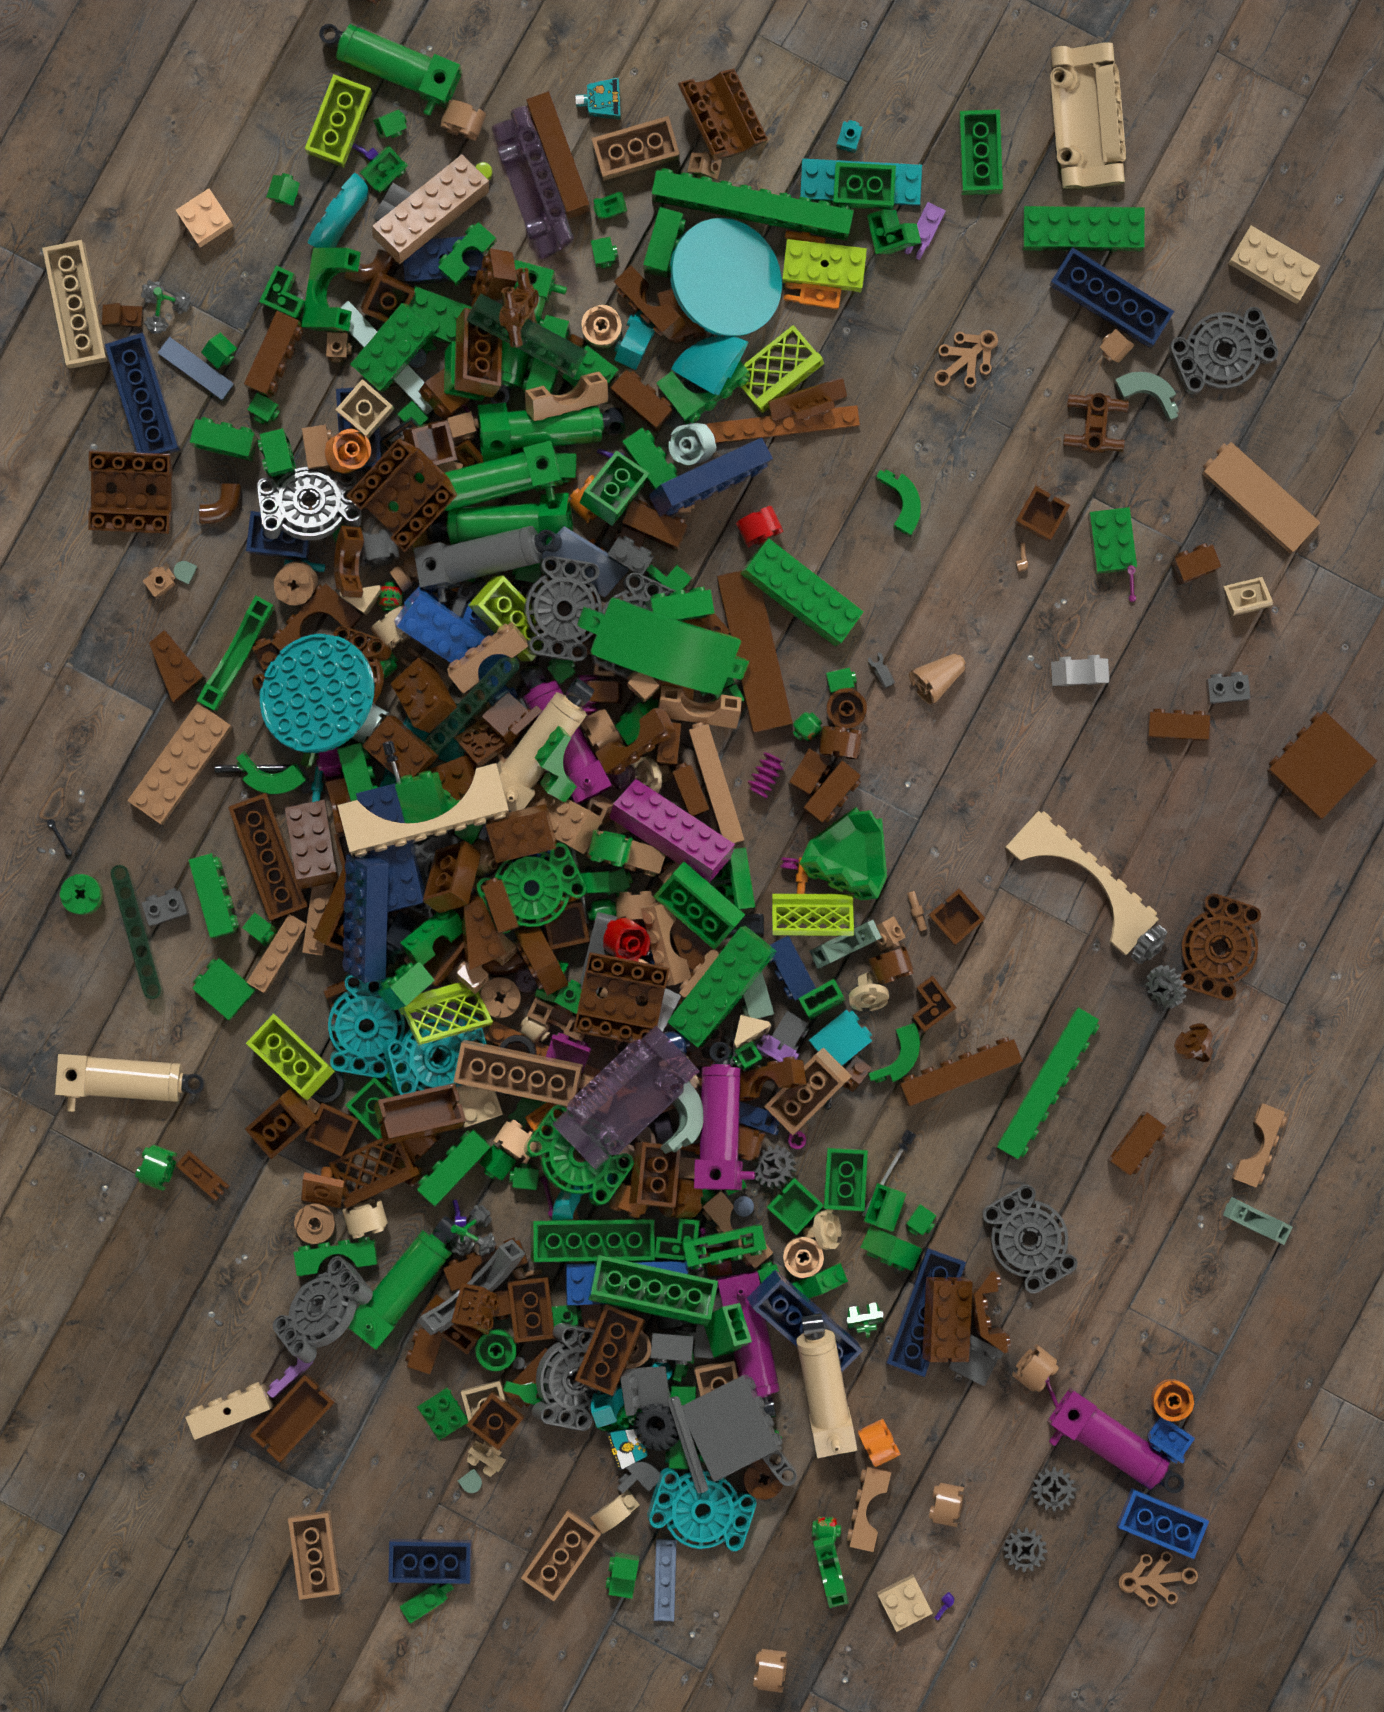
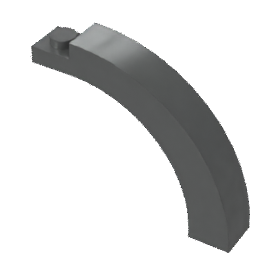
[418,1240,525,1335]

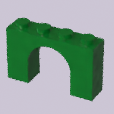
[301,248,361,331]
[656,361,750,425]

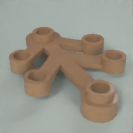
[934,330,998,388]
[1119,1551,1198,1607]

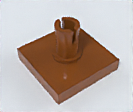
[301,1167,344,1208]

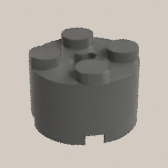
[359,529,400,567]

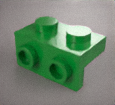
[359,145,408,193]

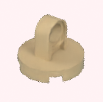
[634,757,673,793]
[849,972,889,1011]
[803,1209,842,1250]

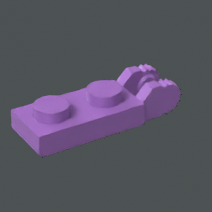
[905,202,946,260]
[267,1359,314,1398]

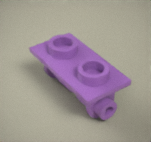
[756,1034,799,1062]

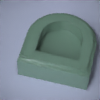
[174,561,198,585]
[458,1468,482,1493]

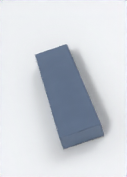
[158,337,234,401]
[654,1539,676,1621]

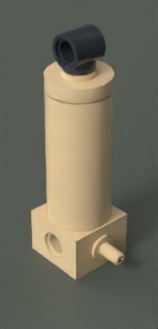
[497,678,595,812]
[55,1054,206,1112]
[797,1313,857,1458]

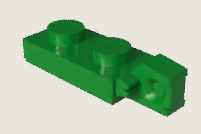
[399,1583,454,1624]

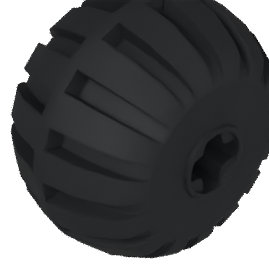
[634,1404,679,1451]

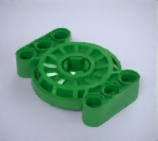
[477,843,587,934]
[524,1105,634,1206]

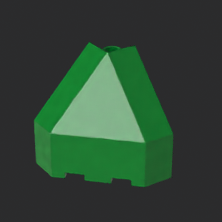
[800,807,887,900]

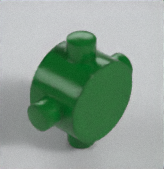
[422,338,437,355]

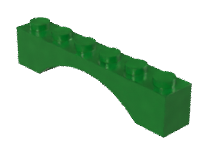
[197,595,275,712]

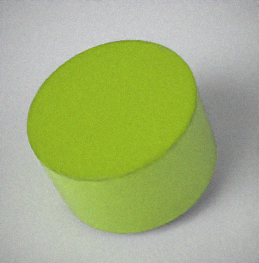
[475,162,493,180]

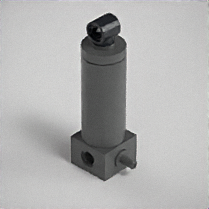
[414,526,562,604]

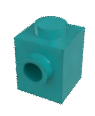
[836,120,863,153]

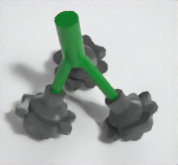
[141,280,191,334]
[450,1205,496,1256]

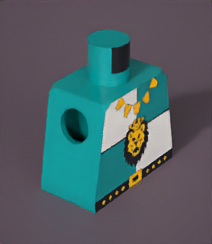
[607,1428,648,1470]

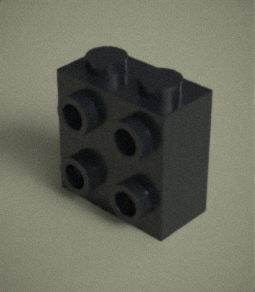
[386,911,416,968]

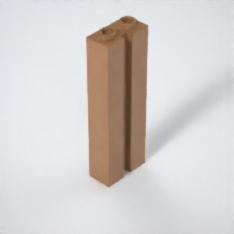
[1202,442,1320,554]
[689,722,744,844]

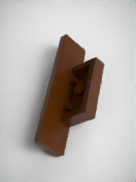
[768,377,847,420]

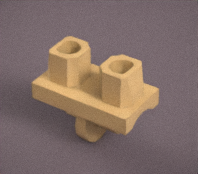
[467,1440,506,1477]

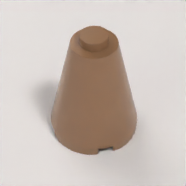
[909,653,966,704]

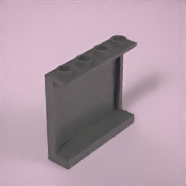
[682,1375,783,1482]

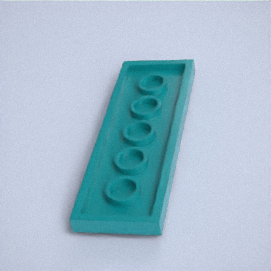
[800,159,922,206]

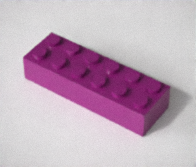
[609,779,735,883]

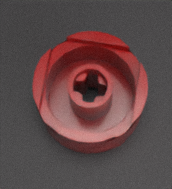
[736,506,784,548]
[603,918,650,961]

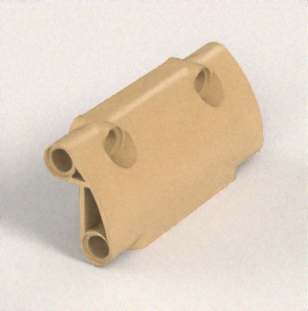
[1050,43,1126,189]

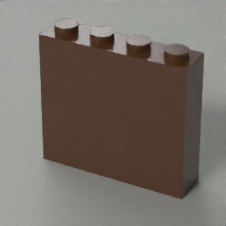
[1267,711,1377,820]

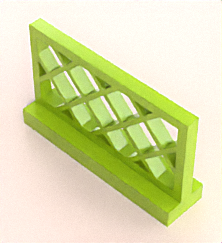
[741,325,824,413]
[772,894,854,936]
[399,982,493,1045]

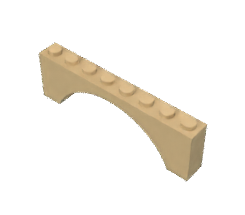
[338,763,510,857]
[1005,811,1158,955]

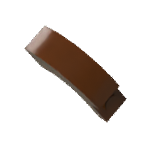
[334,526,364,598]
[325,773,351,833]

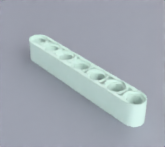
[341,301,433,415]

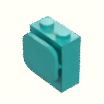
[809,1009,872,1066]

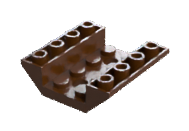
[678,68,768,161]
[346,438,457,552]
[88,450,172,534]
[573,952,670,1048]
[972,1267,1011,1353]

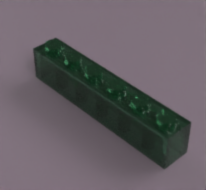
[466,294,588,378]

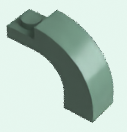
[1114,372,1179,422]
[809,920,882,969]
[660,1081,703,1154]
[1223,1197,1293,1245]

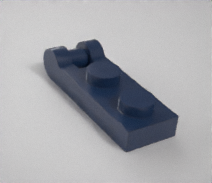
[739,1102,780,1135]

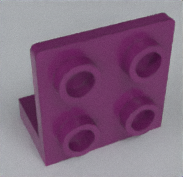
[545,1032,591,1073]

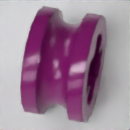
[780,857,799,870]
[788,1131,806,1149]

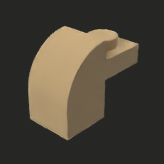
[591,1489,639,1534]

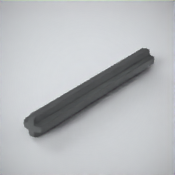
[668,1396,708,1493]

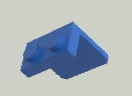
[1147,1417,1195,1464]

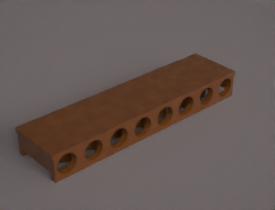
[717,570,793,733]

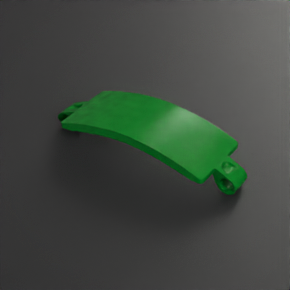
[577,597,750,695]

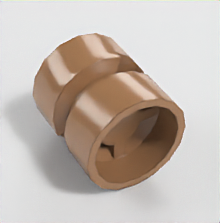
[389,556,419,593]

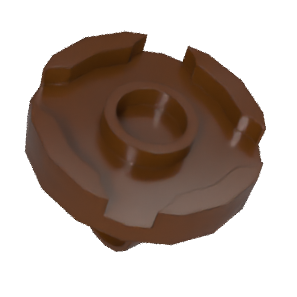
[1174,1023,1213,1062]

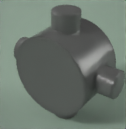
[512,1355,527,1371]

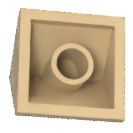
[1223,577,1273,616]
[340,585,382,616]
[733,1015,771,1052]

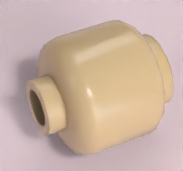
[520,1016,550,1043]

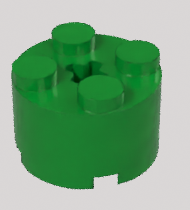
[588,830,633,867]
[60,874,103,915]
[135,1144,177,1191]
[476,1329,517,1371]

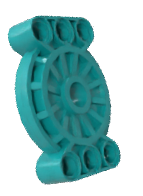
[328,973,405,1078]
[383,1015,486,1095]
[647,1468,757,1551]

